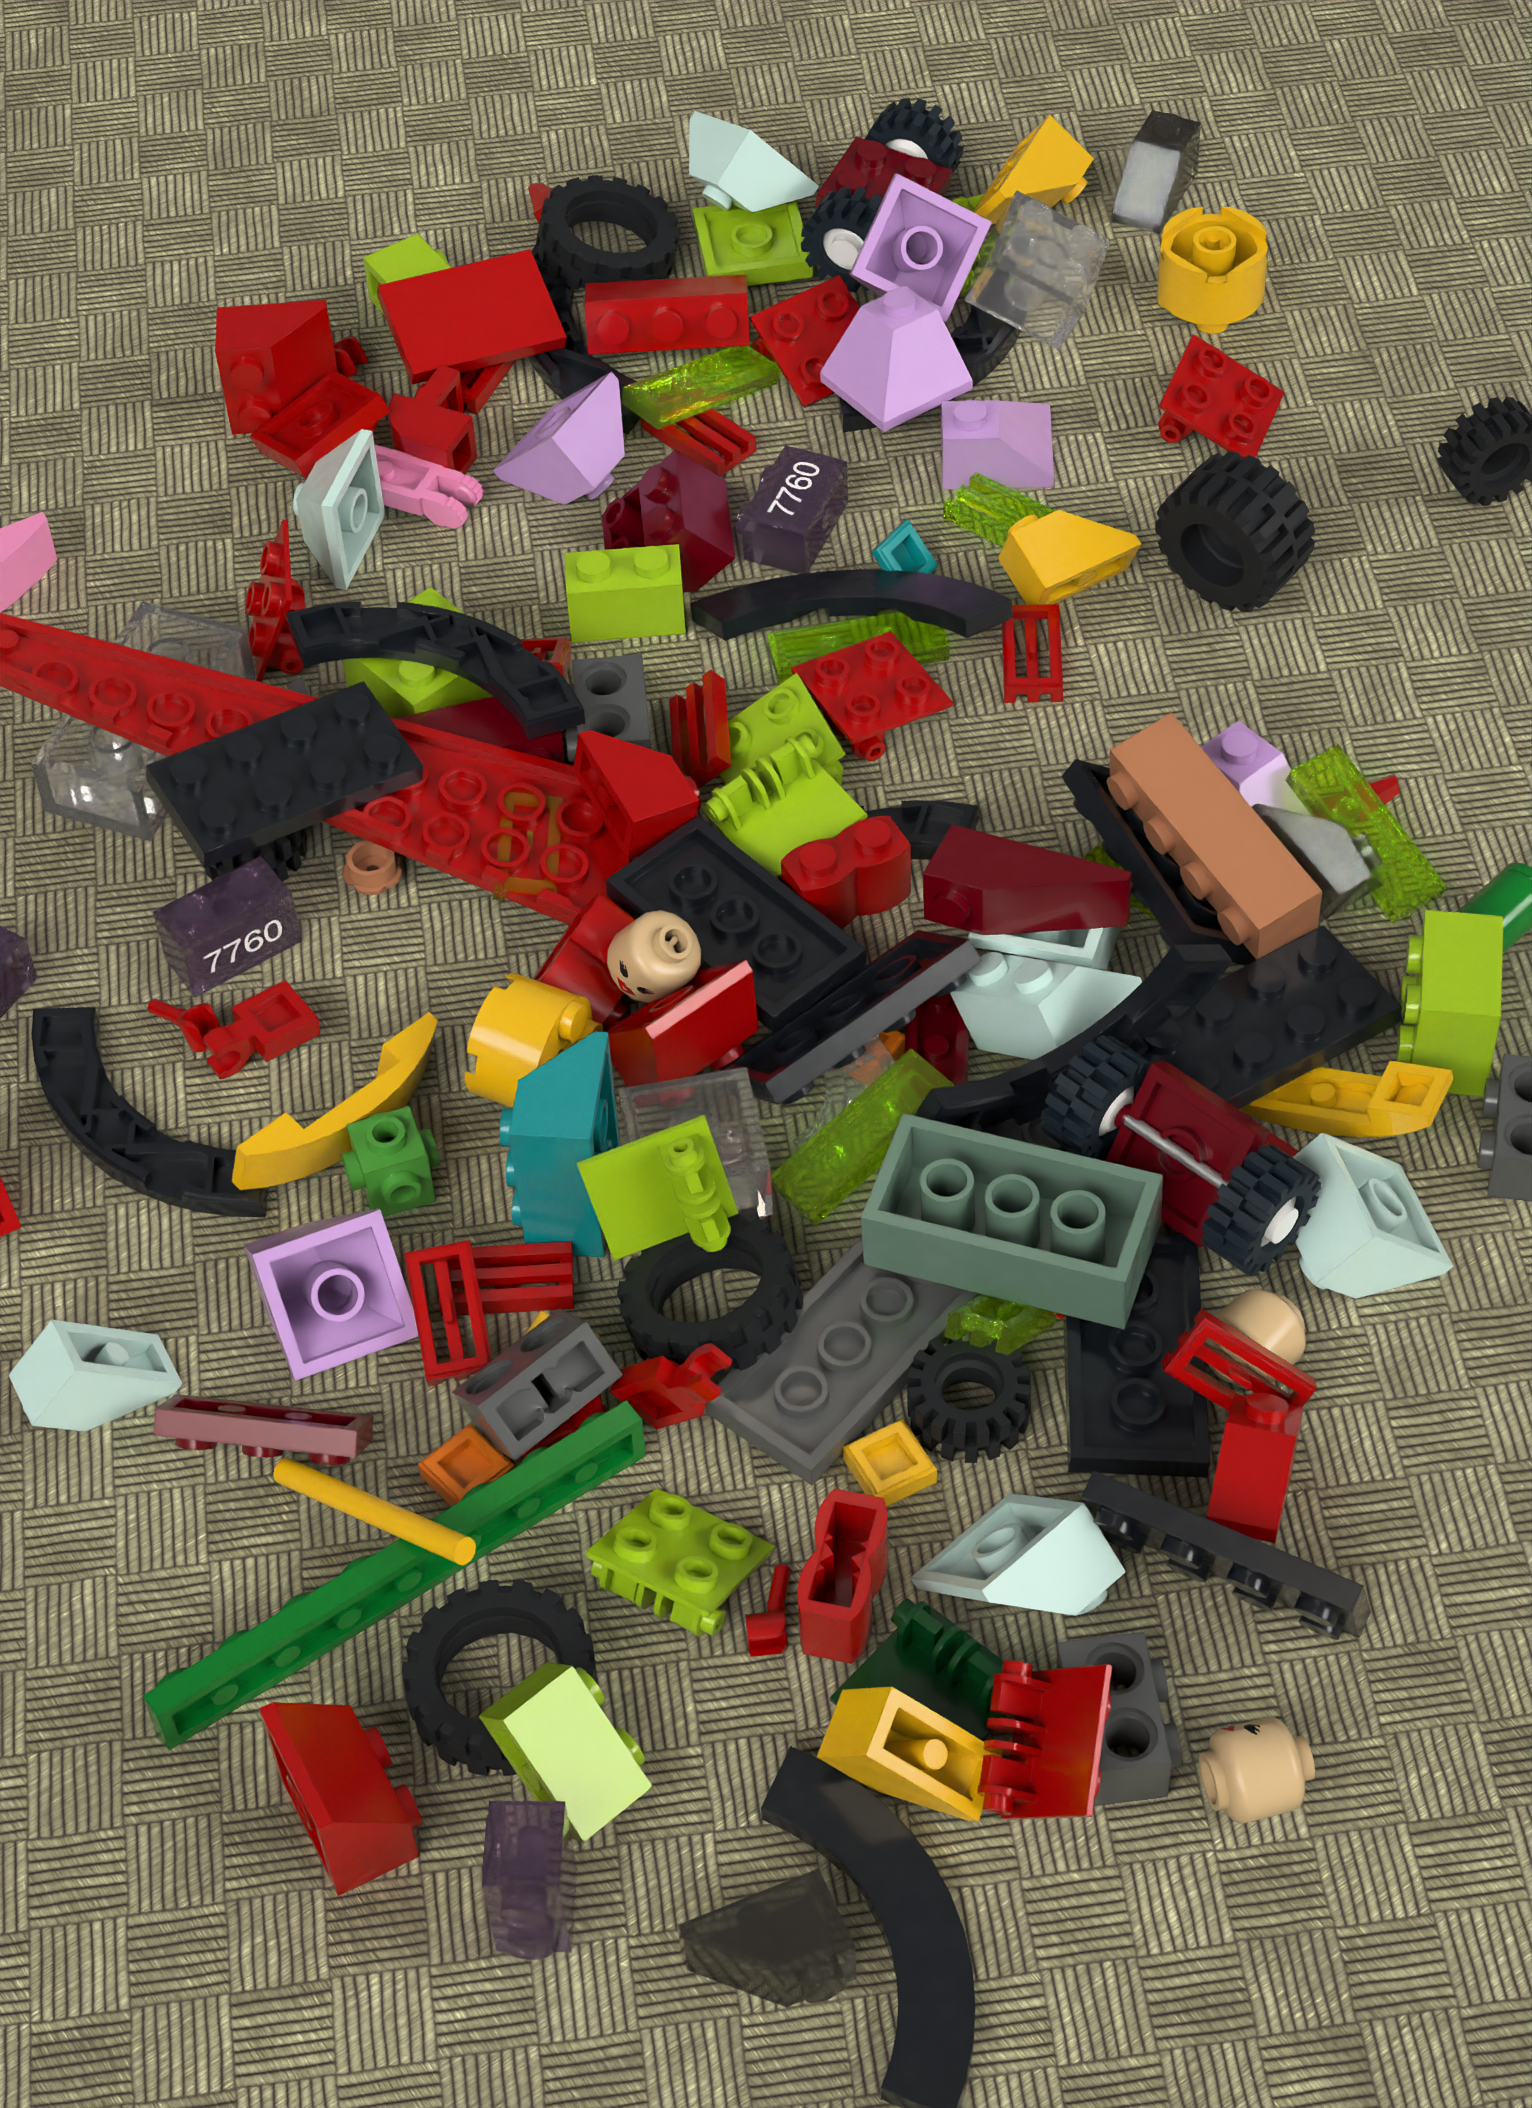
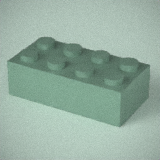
[861,1113,1163,1329]

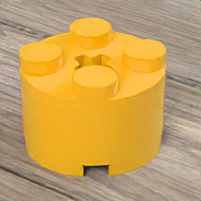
[1157,206,1268,334]
[465,973,603,1107]

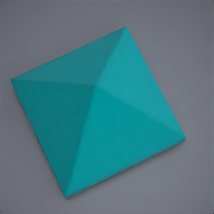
[871,519,938,574]

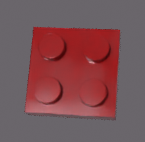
[249,370,390,479]

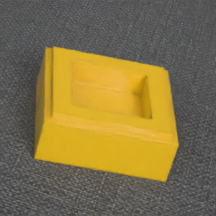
[843,1419,937,1507]

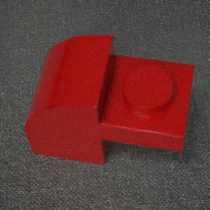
[388,365,478,475]

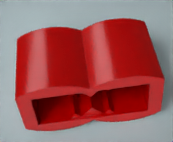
[781,816,911,929]
[533,892,635,1032]
[797,1489,888,1664]

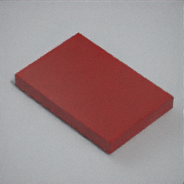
[377,249,567,385]

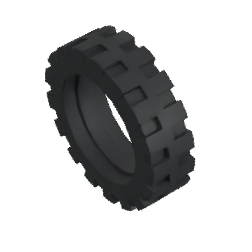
[536,175,680,290]
[617,1214,803,1378]
[402,1580,598,1776]

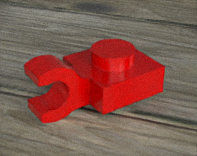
[203,980,320,1079]
[609,1343,733,1430]

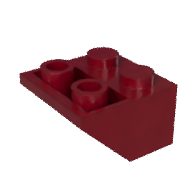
[601,449,735,593]

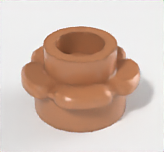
[342,840,402,895]

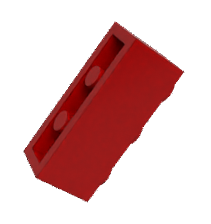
[584,274,750,355]

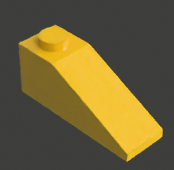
[972,115,1094,225]

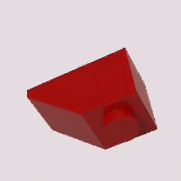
[573,730,701,860]
[1206,1393,1303,1543]

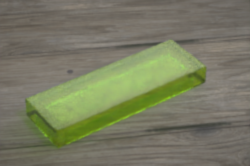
[621,346,780,429]
[767,612,949,685]
[1285,744,1447,924]
[768,1049,954,1226]

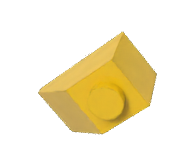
[998,510,1141,605]
[817,1687,1002,1822]

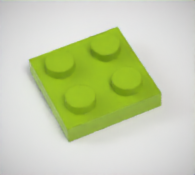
[692,200,813,286]

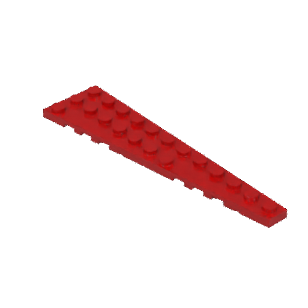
[0,613,633,925]

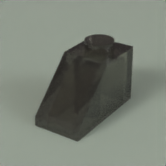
[1111,110,1201,234]
[1252,803,1384,923]
[678,1868,856,2008]

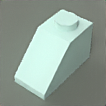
[9,1319,183,1432]

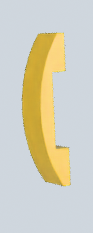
[232,1012,438,1190]
[1239,1061,1454,1137]

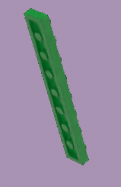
[143,1400,646,1751]

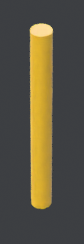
[273,1458,476,1565]

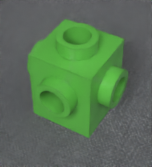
[341,1106,440,1217]

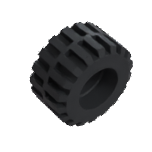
[1155,452,1315,612]

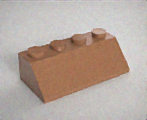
[1107,712,1322,960]

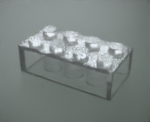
[31,601,257,841]

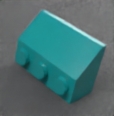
[500,1031,621,1258]

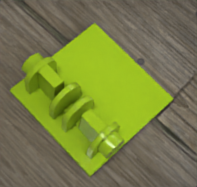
[706,673,846,785]
[700,734,868,879]
[576,1115,739,1261]
[585,1488,776,1637]

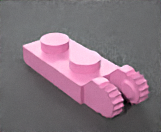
[374,444,484,529]

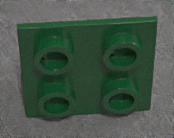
[830,1598,1007,1741]

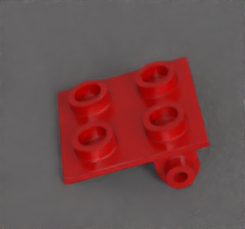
[749,275,860,408]
[1158,334,1285,459]
[245,519,305,682]
[791,631,953,761]
[977,1660,1112,1820]

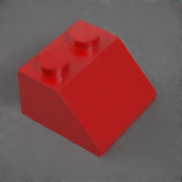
[215,300,339,435]
[605,960,759,1104]
[259,1702,423,1896]

